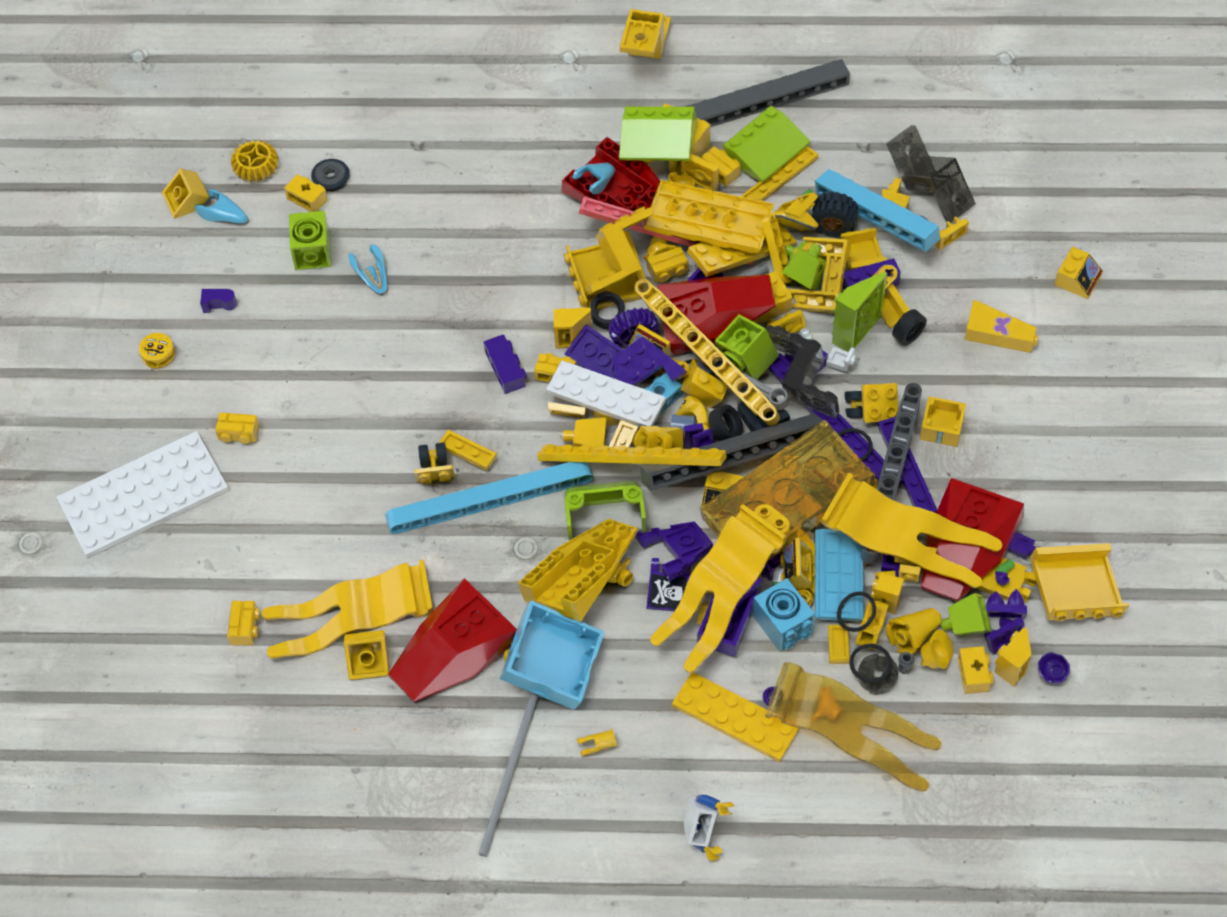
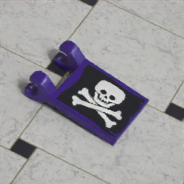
[646,558,691,612]

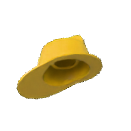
[920,630,954,669]

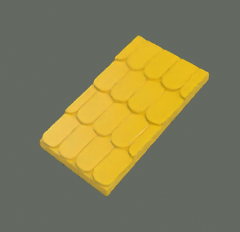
[643,180,774,253]

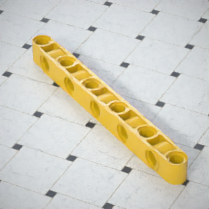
[635,279,780,426]

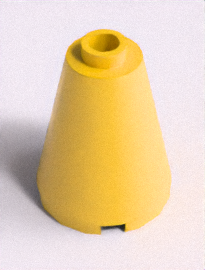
[885,608,941,654]

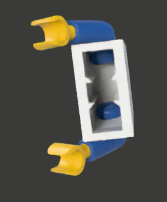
[684,794,734,861]

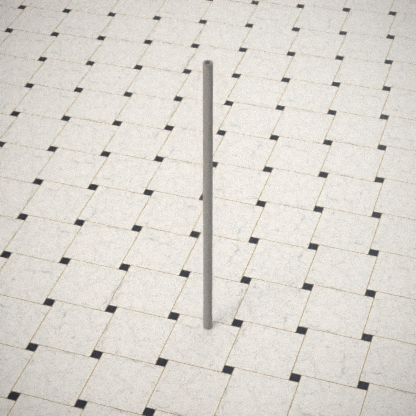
[478,692,539,857]

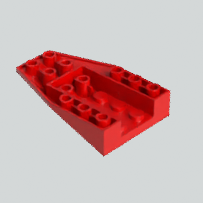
[561,137,661,211]
[657,275,776,356]
[921,478,1024,602]
[388,578,517,703]

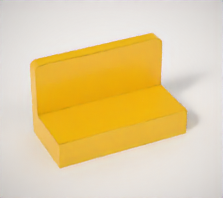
[881,284,910,329]

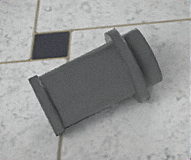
[898,652,914,674]

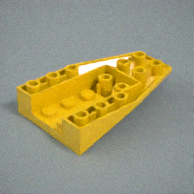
[518,518,638,622]

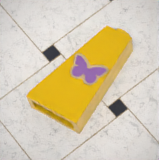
[965,300,1039,353]

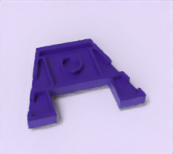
[612,336,688,386]
[635,521,713,581]

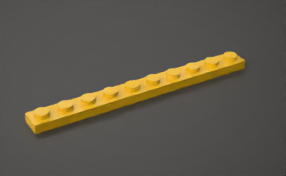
[537,444,726,466]

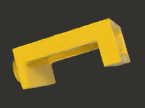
[840,228,887,271]

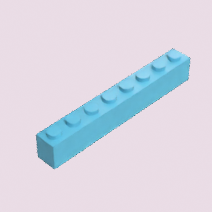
[815,169,940,252]

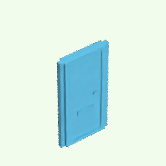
[815,529,863,622]

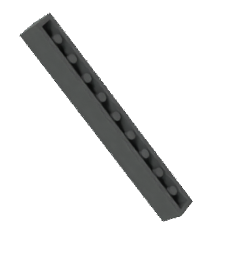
[685,59,850,127]
[639,413,826,491]

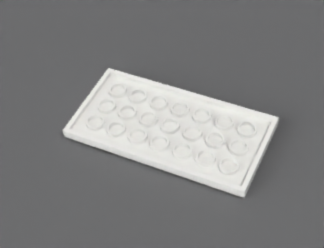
[56,431,229,558]

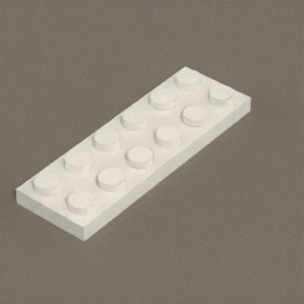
[546,360,666,427]

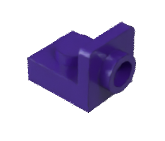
[761,550,783,581]

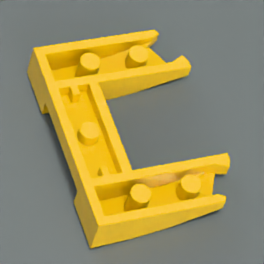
[788,237,851,314]

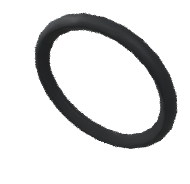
[832,428,873,463]
[837,591,876,632]
[849,644,893,683]

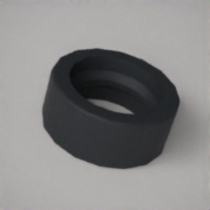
[590,292,625,329]
[892,309,927,345]
[708,405,743,441]

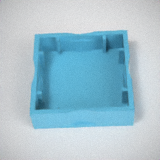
[500,601,604,710]

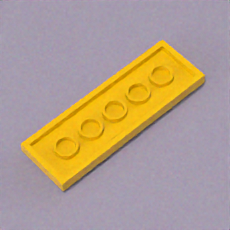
[687,224,797,277]
[672,672,800,763]

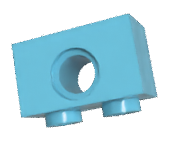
[644,372,682,416]

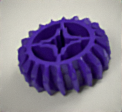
[609,307,658,347]

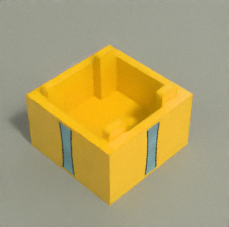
[919,396,966,447]

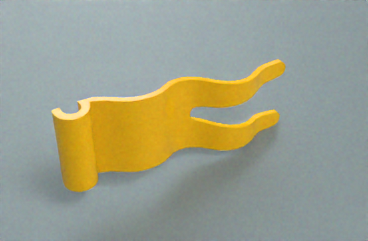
[821,473,1002,588]
[650,504,787,673]
[261,560,433,659]

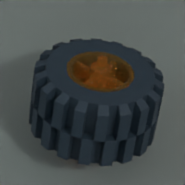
[811,192,859,237]

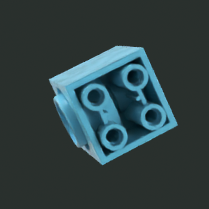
[753,578,815,652]

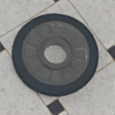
[311,159,350,190]

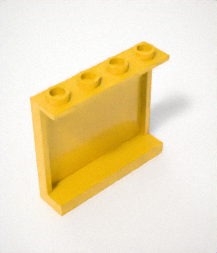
[564,230,649,310]
[1030,543,1130,621]

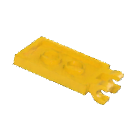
[977,558,1037,603]

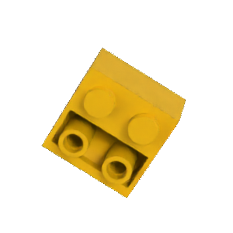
[553,307,592,349]
[994,627,1032,687]

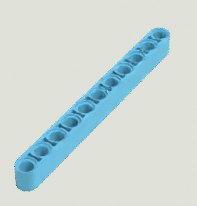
[385,462,594,534]

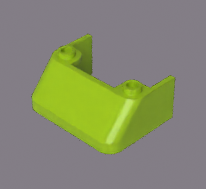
[564,481,646,541]

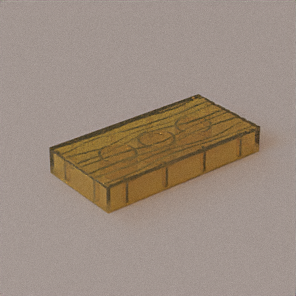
[700,420,874,560]

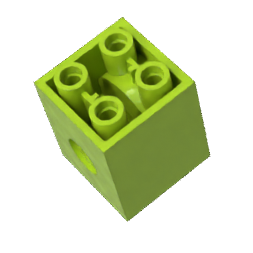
[289,211,331,270]
[715,314,779,380]

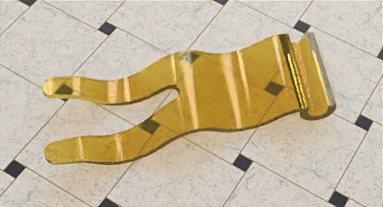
[765,662,942,792]

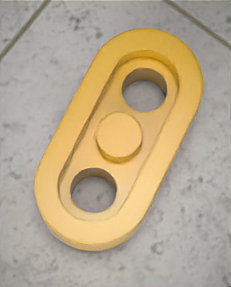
[755,504,790,535]

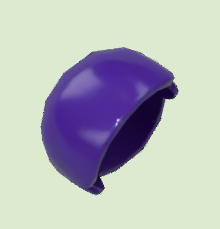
[1038,652,1070,684]

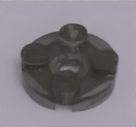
[858,654,898,695]

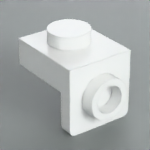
[826,347,857,373]

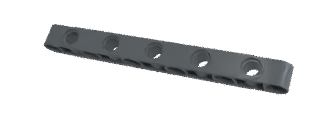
[861,383,922,564]

